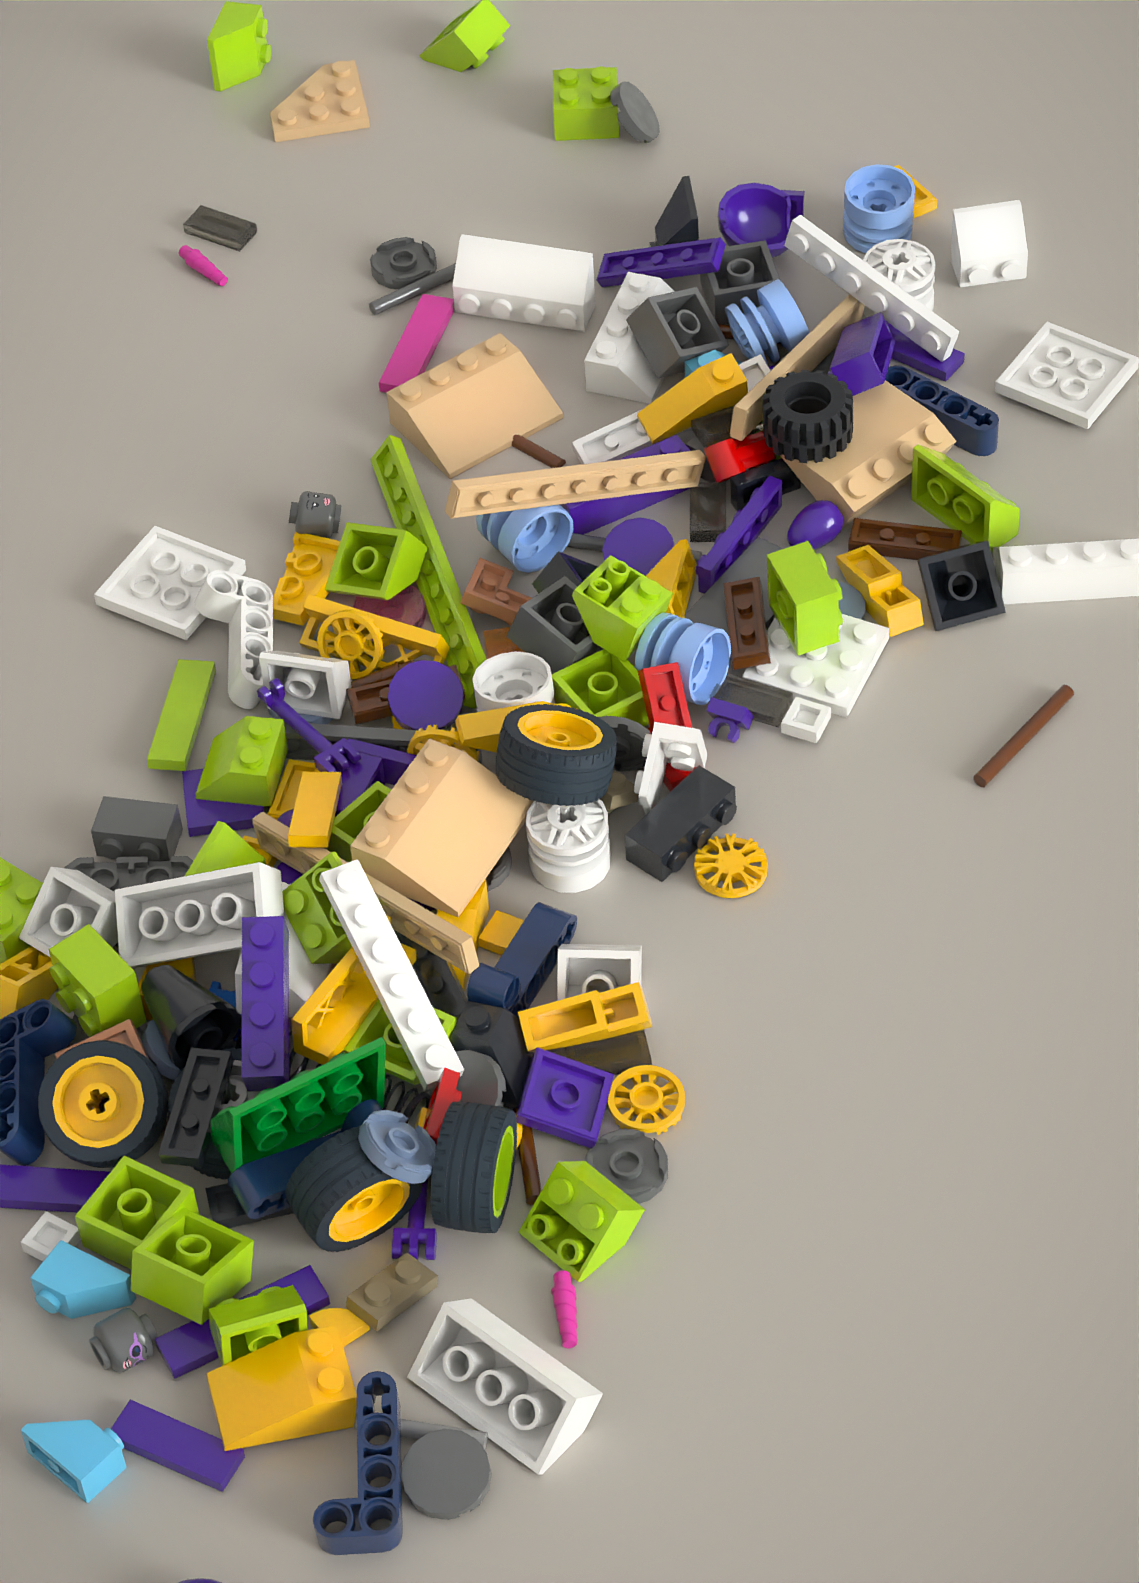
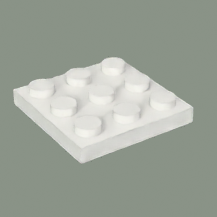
[995,322,1139,429]
[94,526,246,640]
[742,614,889,718]

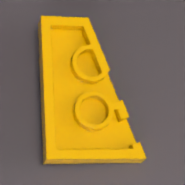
[273,531,340,626]

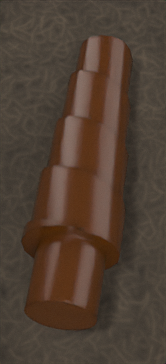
[351,660,414,688]

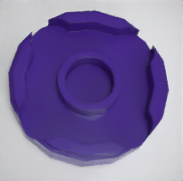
[602,517,674,576]
[388,660,463,730]

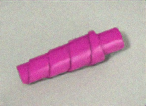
[179,245,228,286]
[551,1271,578,1349]

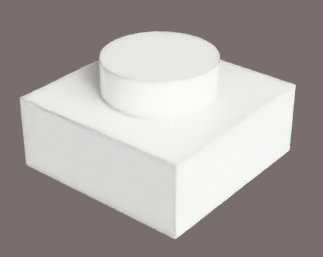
[781,697,831,744]
[21,1211,81,1261]

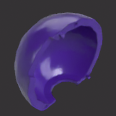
[718,183,791,258]

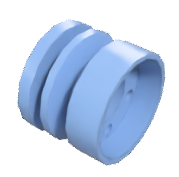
[843,164,915,253]
[725,279,809,366]
[476,504,573,573]
[635,612,731,705]

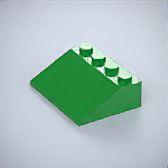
[210,1037,386,1173]

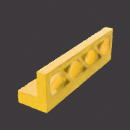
[299,594,450,670]
[291,915,416,1065]

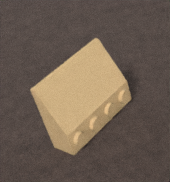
[387,333,564,479]
[780,380,956,528]
[350,739,533,917]

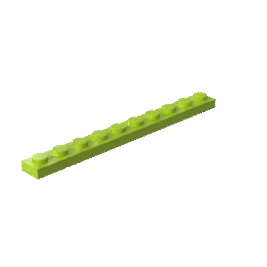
[370,435,487,709]

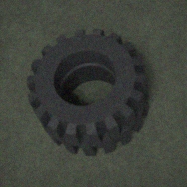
[762,370,853,463]

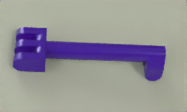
[257,678,361,772]
[392,1179,437,1260]

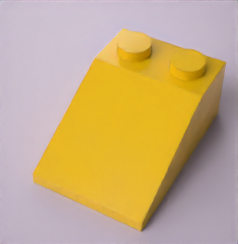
[206,1325,357,1451]

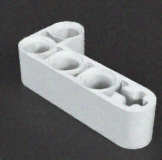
[194,570,273,709]

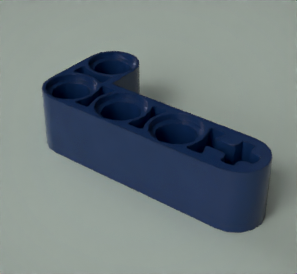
[885,365,999,456]
[467,902,577,1018]
[0,999,77,1166]
[228,1099,383,1219]
[313,1371,403,1555]

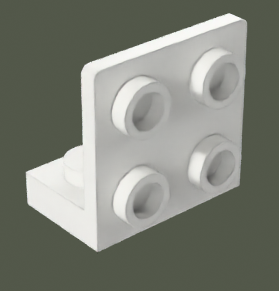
[634,722,707,815]

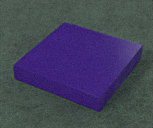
[182,768,264,837]
[516,1047,614,1149]

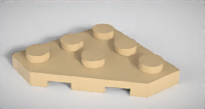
[270,60,370,142]

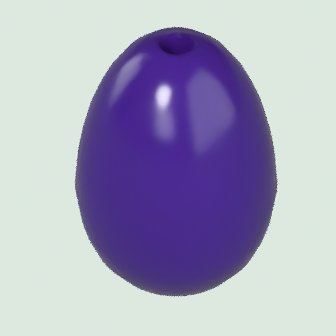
[787,500,844,550]

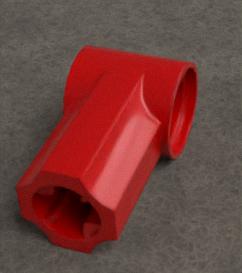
[704,431,775,483]

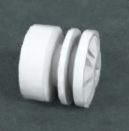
[863,239,935,317]
[472,651,555,712]
[526,799,611,893]

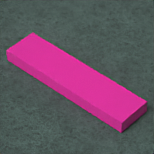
[379,294,455,393]

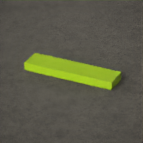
[147,659,216,771]

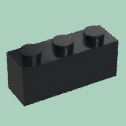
[625,765,737,882]

